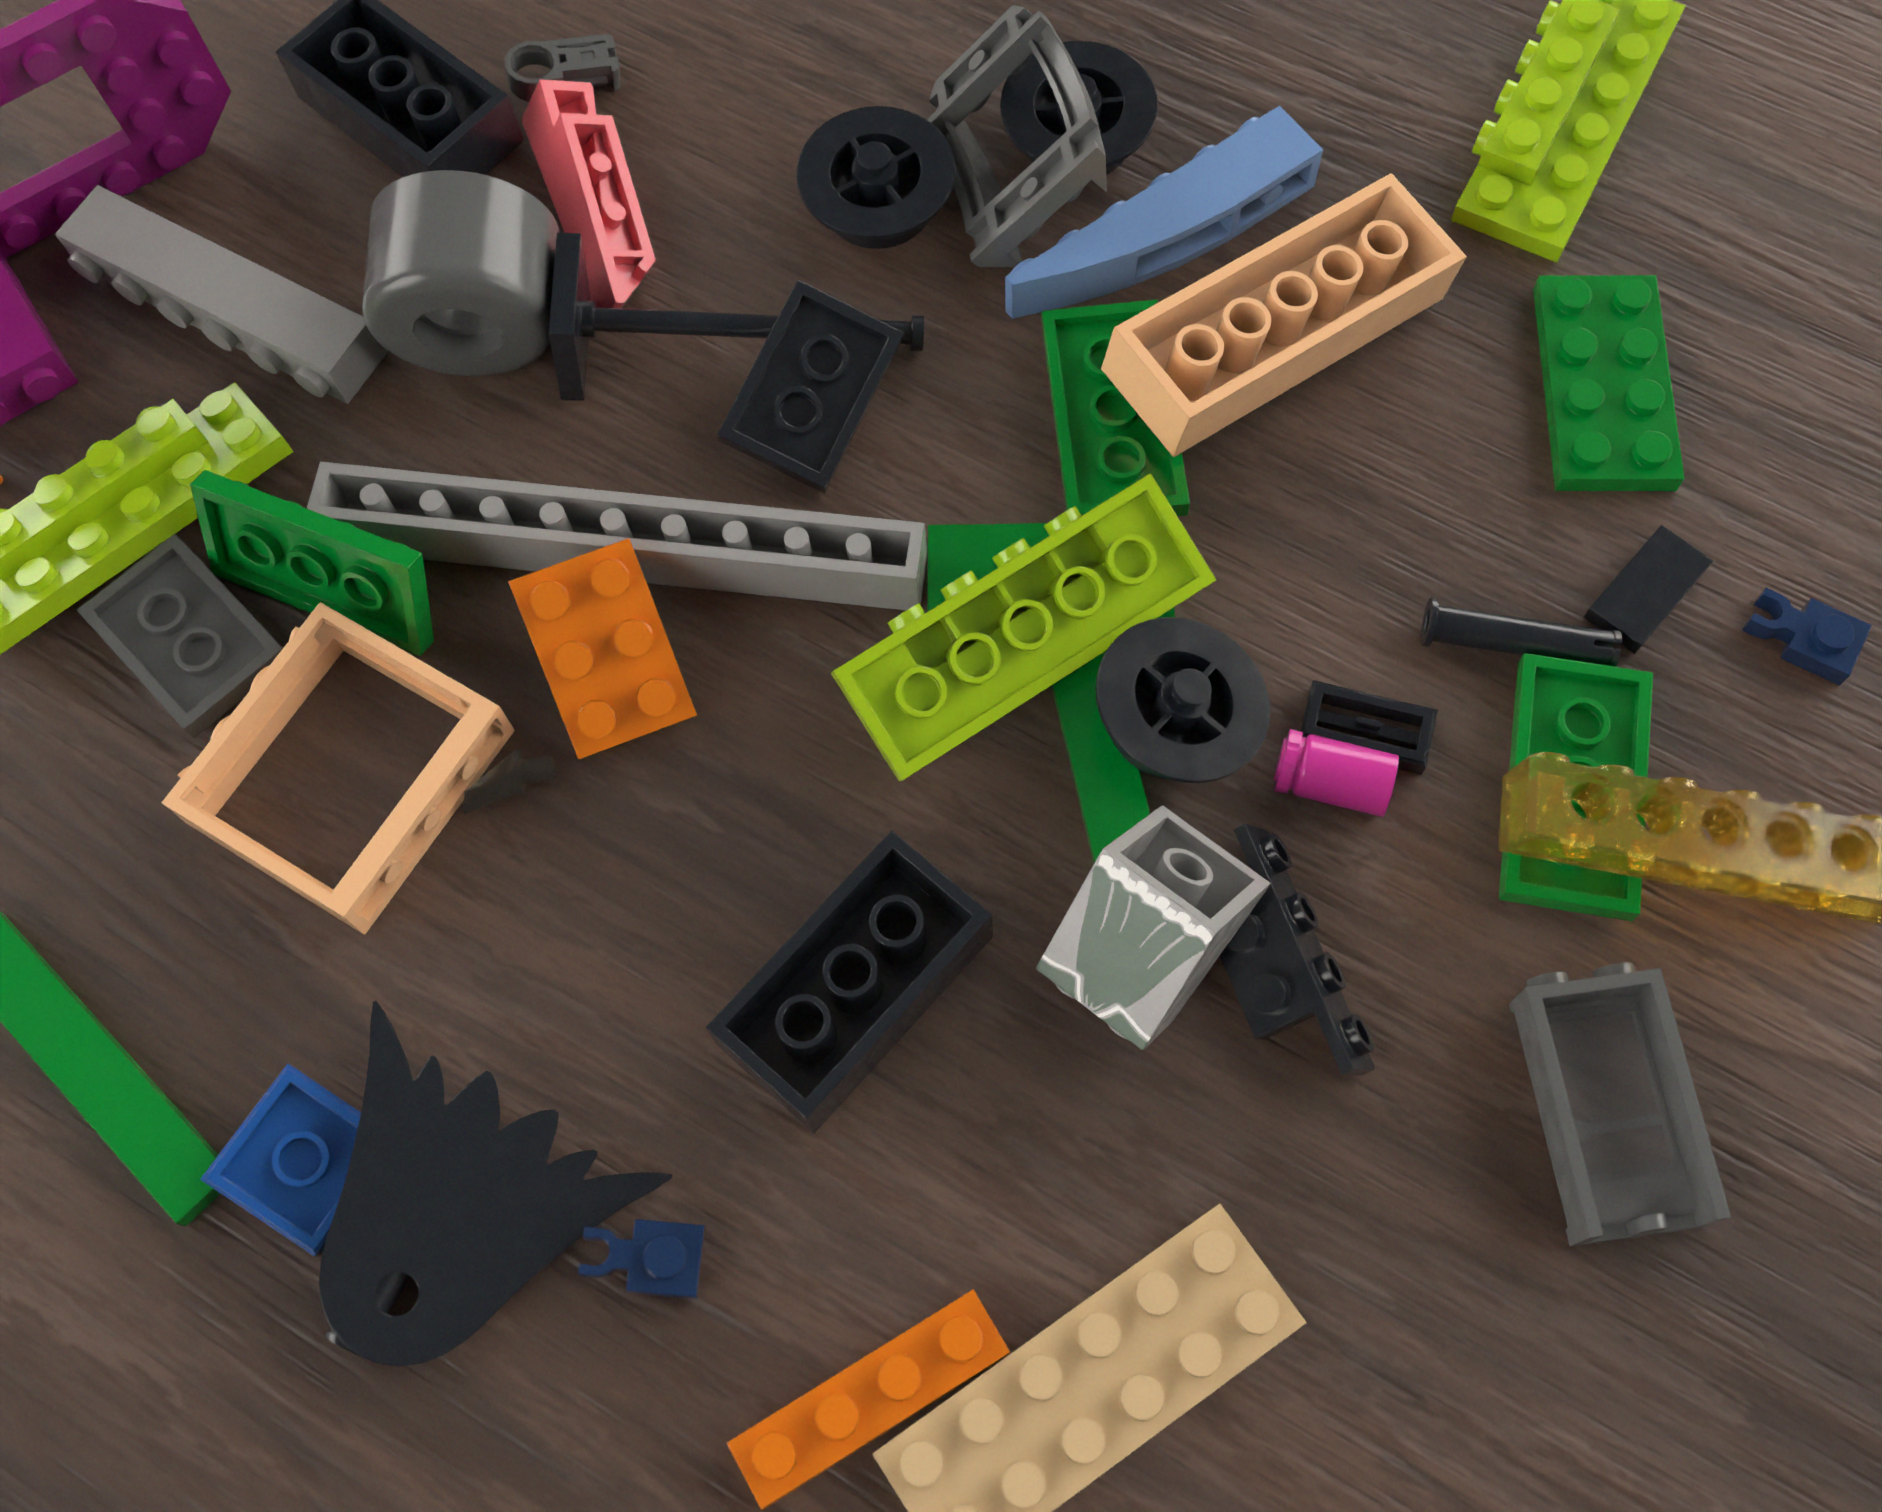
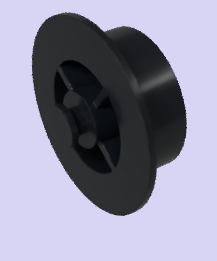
[1000,41,1158,175]
[796,106,955,249]
[1095,617,1270,783]

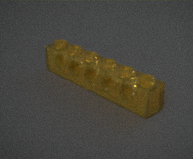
[1498,752,1882,924]

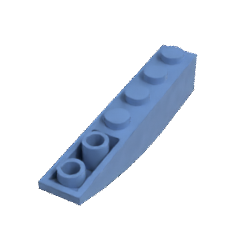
[1005,106,1323,319]

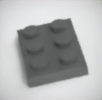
[77,534,283,739]

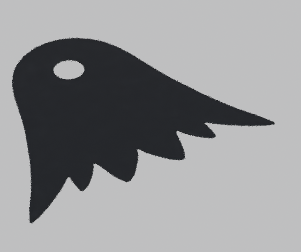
[319,1000,673,1366]

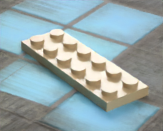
[872,1203,1307,1512]

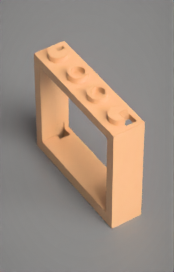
[161,602,515,935]

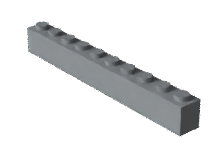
[307,461,928,610]

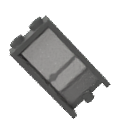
[1509,962,1731,1247]

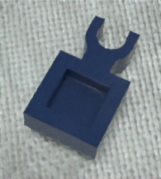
[1742,588,1872,686]
[578,1219,705,1299]

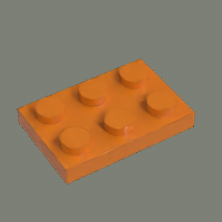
[508,538,697,760]

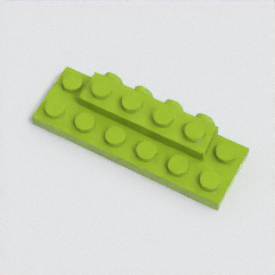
[1451,0,1686,263]
[0,382,294,655]
[831,473,1216,781]

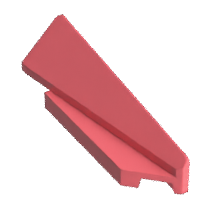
[522,80,656,308]

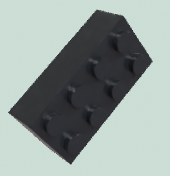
[275,0,524,177]
[706,830,993,1134]

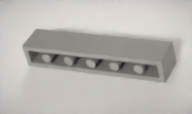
[55,185,388,404]

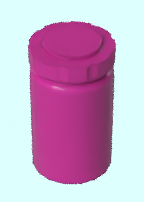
[1273,729,1399,817]

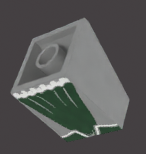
[1036,805,1270,1051]

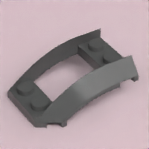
[927,5,1107,267]

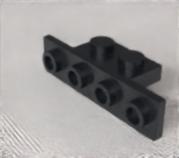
[1220,824,1375,1075]

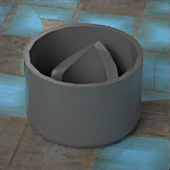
[362,170,560,376]

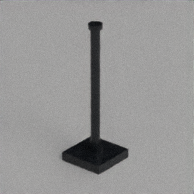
[549,233,924,401]

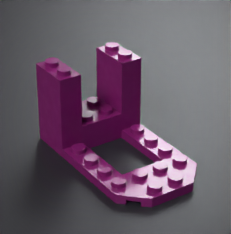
[0,0,232,426]

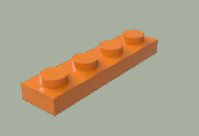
[727,1289,1010,1510]

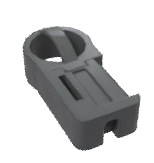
[505,34,621,102]

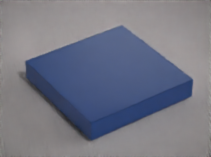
[200,1064,361,1257]

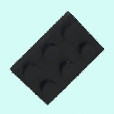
[717,279,904,494]

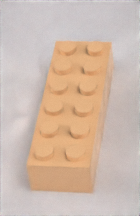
[1101,173,1467,457]

